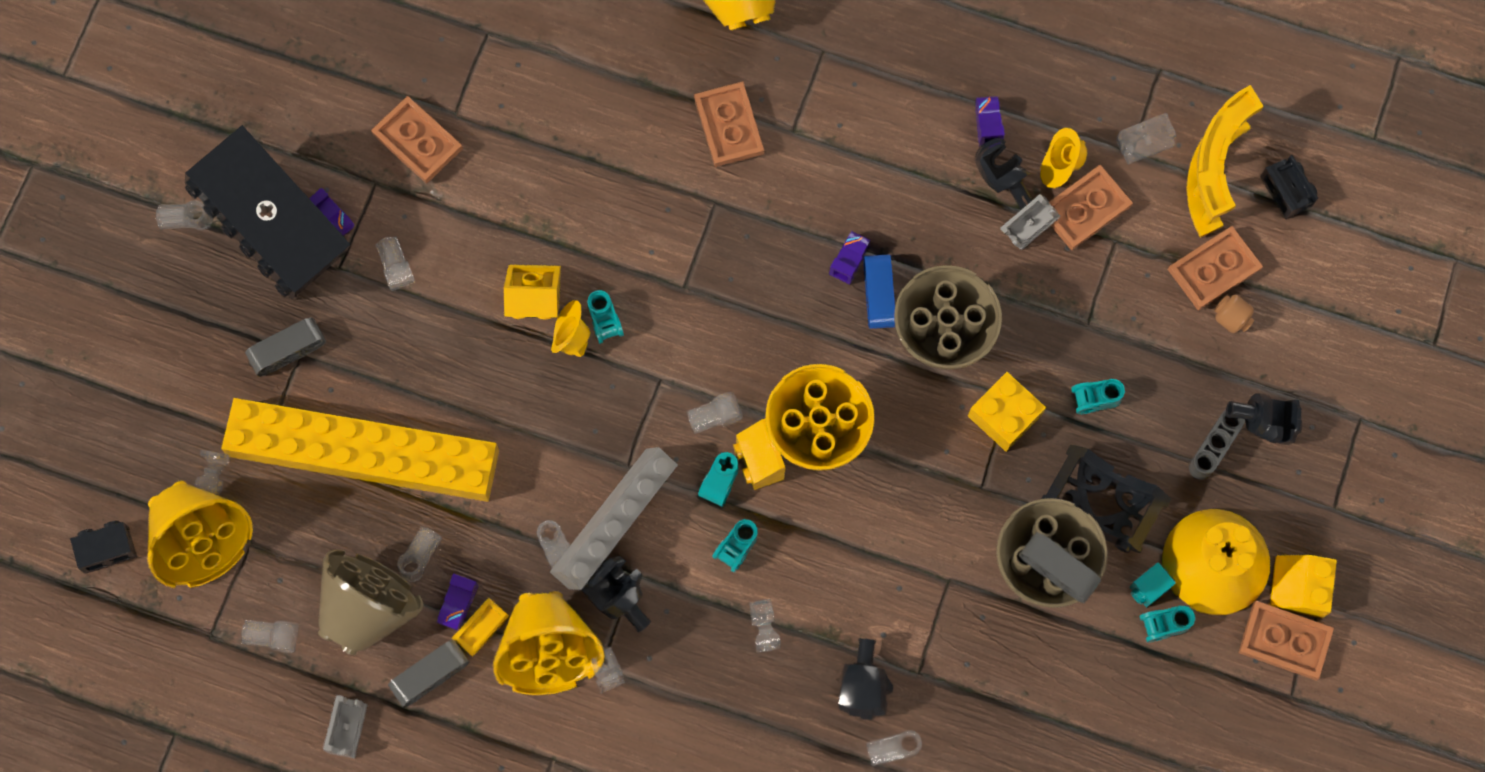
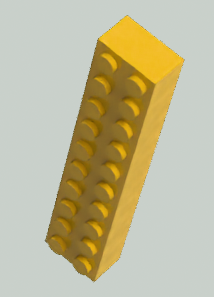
[221,398,499,502]

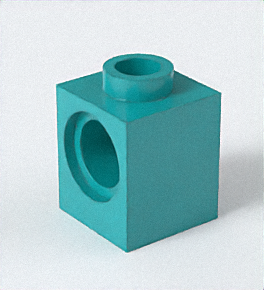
[1129,562,1176,608]

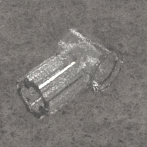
[156,200,213,231]
[375,237,416,292]
[686,392,743,434]
[398,526,442,583]
[241,620,299,653]
[866,730,922,766]

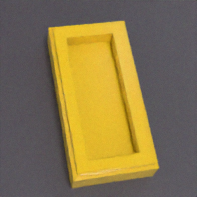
[452,598,509,657]

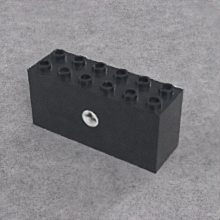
[184,125,351,300]

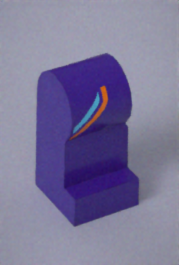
[976,96,1005,146]
[309,188,355,236]
[829,231,871,285]
[437,574,479,630]

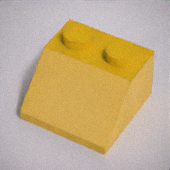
[504,265,561,320]
[733,418,785,490]
[1269,555,1337,618]

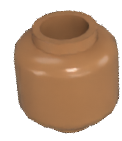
[1214,295,1254,333]

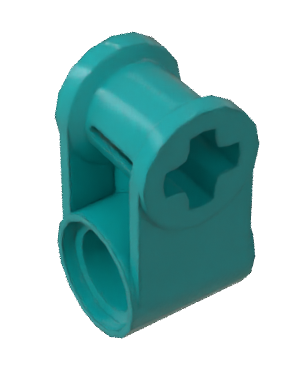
[587,290,624,344]
[1071,379,1125,414]
[698,452,739,507]
[712,519,758,573]
[1139,606,1195,643]

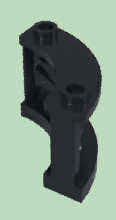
[1041,444,1171,553]

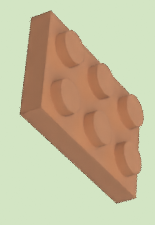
[694,82,764,167]
[371,96,463,184]
[1050,165,1133,251]
[1168,226,1263,311]
[1238,601,1334,681]

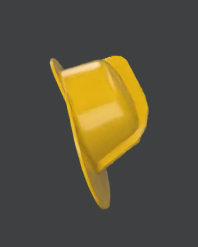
[1040,128,1087,188]
[551,300,590,357]

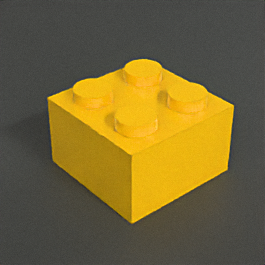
[968,372,1046,452]

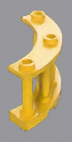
[1187,85,1264,238]

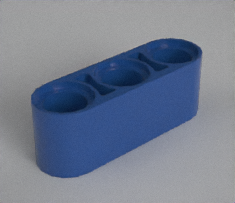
[863,254,895,329]

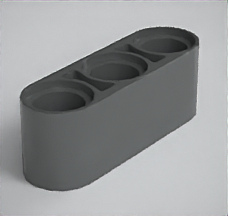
[245,318,326,377]
[1189,410,1245,480]
[1019,532,1101,603]
[388,640,469,708]

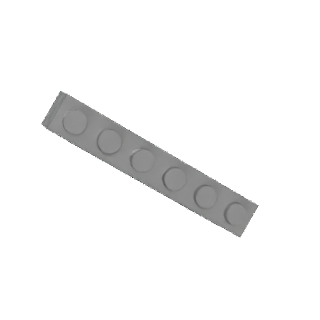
[550,447,678,590]

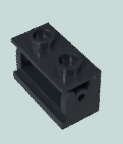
[1260,155,1318,220]
[70,520,137,574]

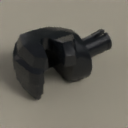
[974,138,1034,209]
[1226,393,1302,445]
[582,556,651,633]
[838,638,893,720]

